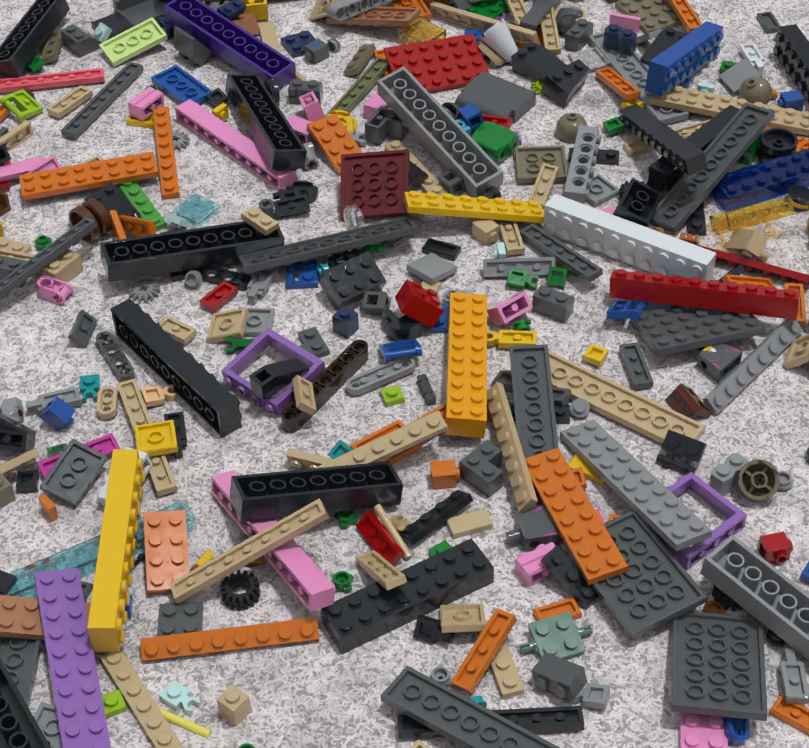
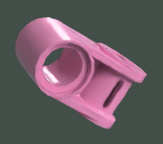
[37,276,74,305]

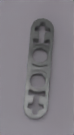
[96,331,135,382]

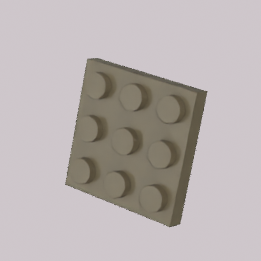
[514,145,568,183]

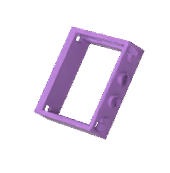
[221,327,325,417]
[645,472,747,571]

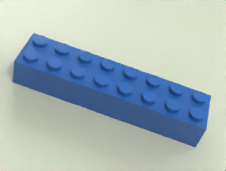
[644,21,724,97]

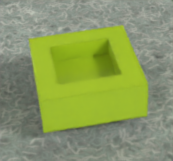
[380,385,405,407]
[102,689,127,719]

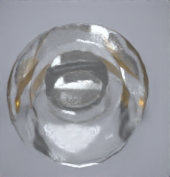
[343,204,365,230]

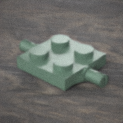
[519,612,593,659]

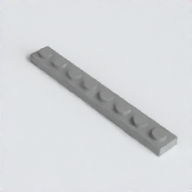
[702,319,803,415]

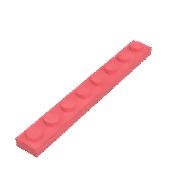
[0,68,105,93]

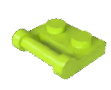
[0,89,43,122]

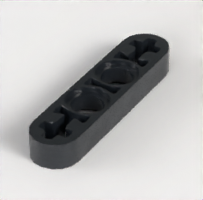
[188,266,252,291]

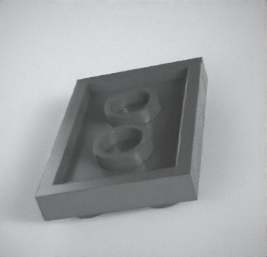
[40,439,107,508]

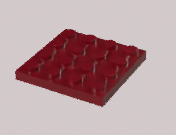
[340,149,410,220]

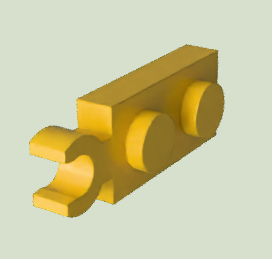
[487,330,537,349]

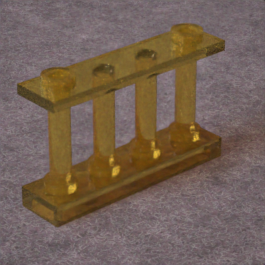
[709,197,795,233]

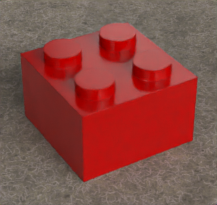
[395,279,444,328]

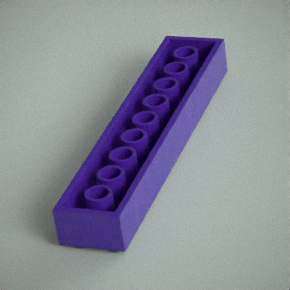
[164,0,296,89]

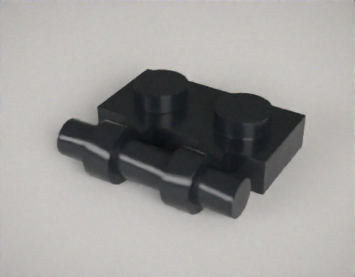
[272,186,311,219]
[656,429,707,475]

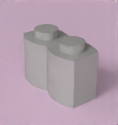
[709,453,749,496]

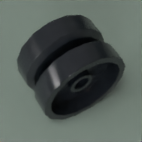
[758,128,798,169]

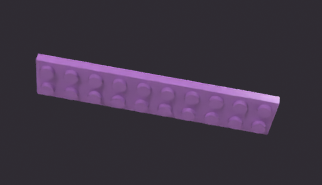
[34,567,111,748]

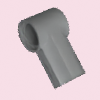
[302,142,319,171]

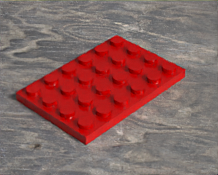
[384,33,490,93]

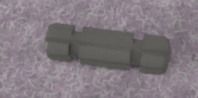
[417,374,436,406]

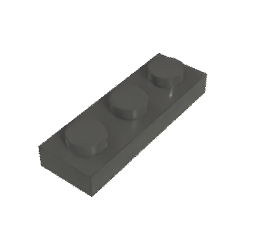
[619,342,654,390]

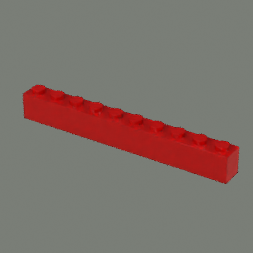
[609,269,801,320]

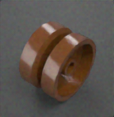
[68,198,113,243]

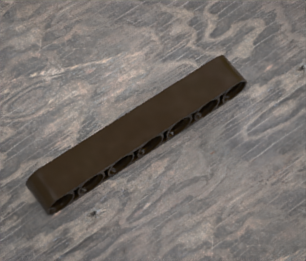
[281,340,369,433]

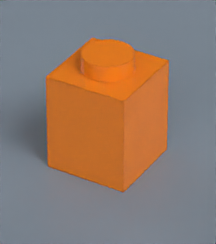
[430,459,460,490]

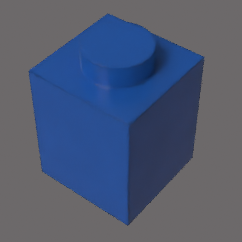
[777,90,805,111]
[458,102,484,131]
[39,396,75,431]

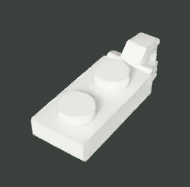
[739,43,765,74]

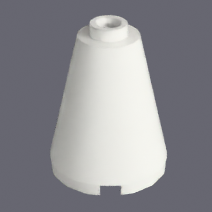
[478,18,518,63]

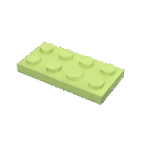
[99,17,168,67]

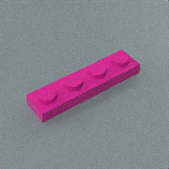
[37,433,120,479]

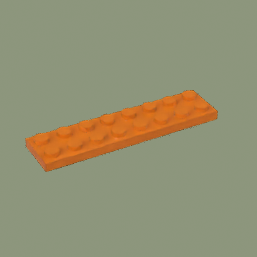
[19,152,159,201]
[525,448,628,585]

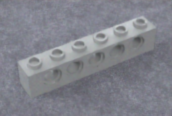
[564,125,601,204]

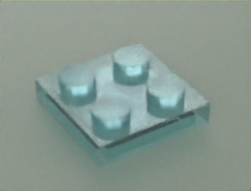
[172,193,221,228]

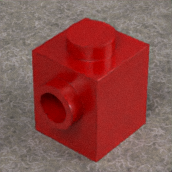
[757,531,793,564]

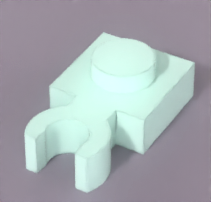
[159,680,201,716]

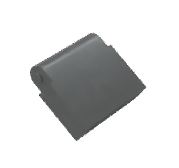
[455,71,536,124]

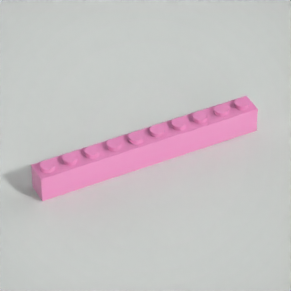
[175,99,296,190]
[211,470,336,612]

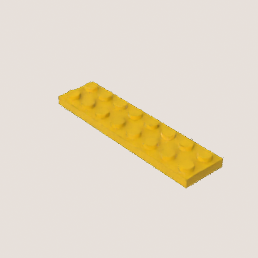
[404,191,544,223]

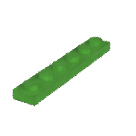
[116,181,167,231]

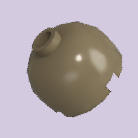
[739,76,773,104]
[555,113,588,144]
[738,459,780,500]

